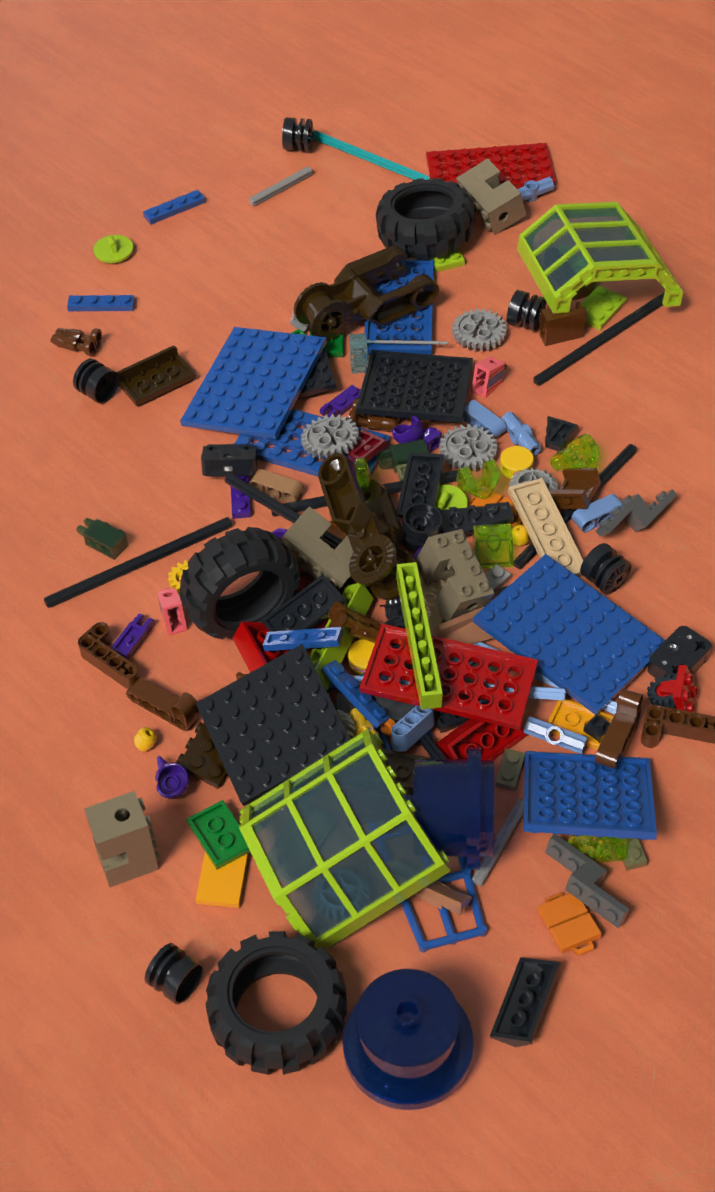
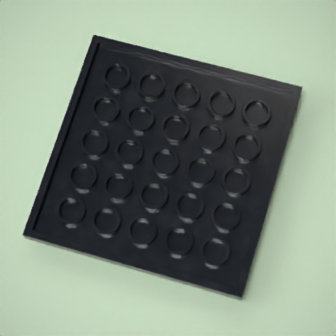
[356,350,473,423]
[196,644,354,806]

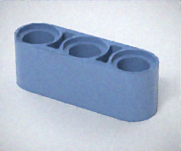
[463,400,507,439]
[572,494,622,532]
[391,706,435,751]

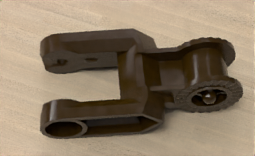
[293,246,439,341]
[318,453,415,600]

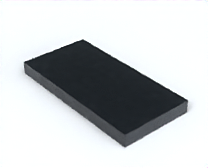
[261,575,347,632]

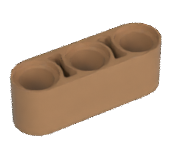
[249,469,304,503]

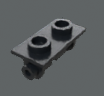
[380,599,403,619]

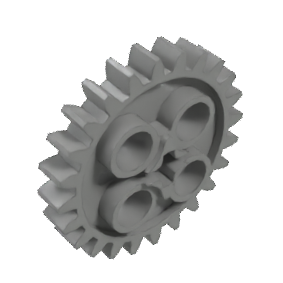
[452,308,507,351]
[301,414,359,459]
[439,424,498,472]

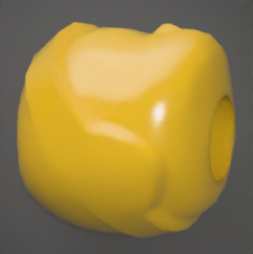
[509,525,530,546]
[134,727,157,752]

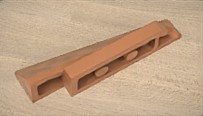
[433,607,493,654]
[369,859,472,916]

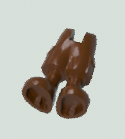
[50,328,102,356]
[348,398,400,432]
[328,602,381,643]

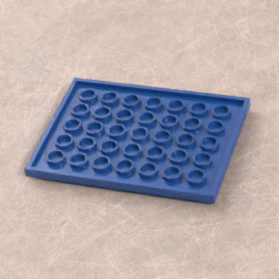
[180,327,327,439]
[472,554,665,715]

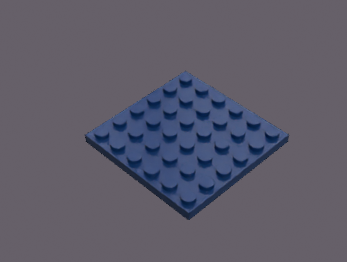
[523,751,657,840]

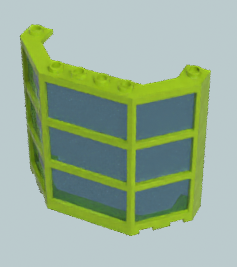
[517,202,684,313]
[239,729,451,949]

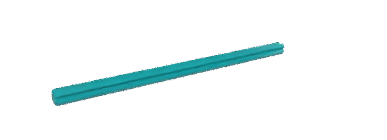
[298,123,430,180]

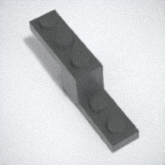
[596,489,677,536]
[545,834,629,928]

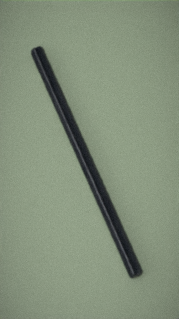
[533,293,664,386]
[513,444,637,569]
[271,469,466,516]
[225,474,343,548]
[44,517,232,608]

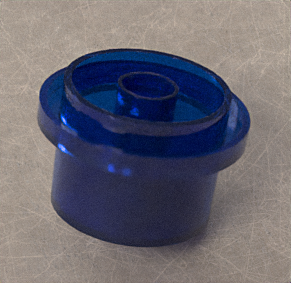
[404,747,494,870]
[343,969,474,1110]

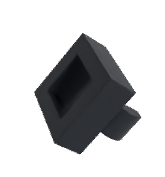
[583,714,610,742]

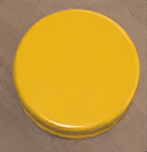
[500,446,534,479]
[348,639,375,676]

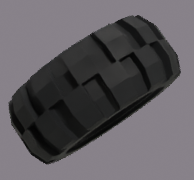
[375,178,475,260]
[180,527,300,640]
[205,931,347,1075]

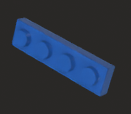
[143,190,206,225]
[67,295,135,312]
[263,627,344,651]
[321,660,391,729]

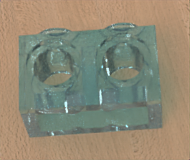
[349,333,368,374]

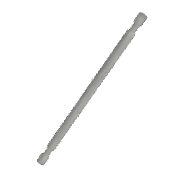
[367,340,448,345]

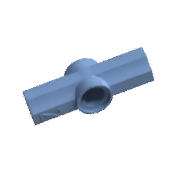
[517,177,554,202]
[501,411,541,457]
[523,716,588,754]

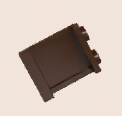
[539,302,587,346]
[550,468,601,509]

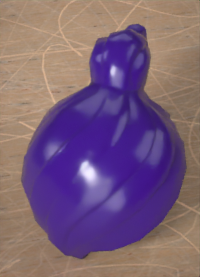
[392,416,437,446]
[155,756,191,799]

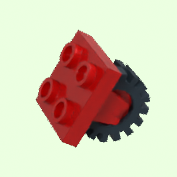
[647,665,698,712]

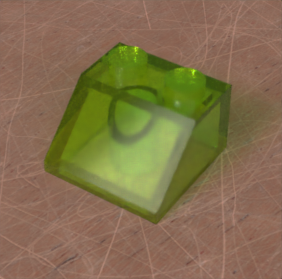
[473,524,514,569]

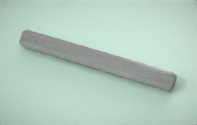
[249,166,313,206]
[472,799,524,886]

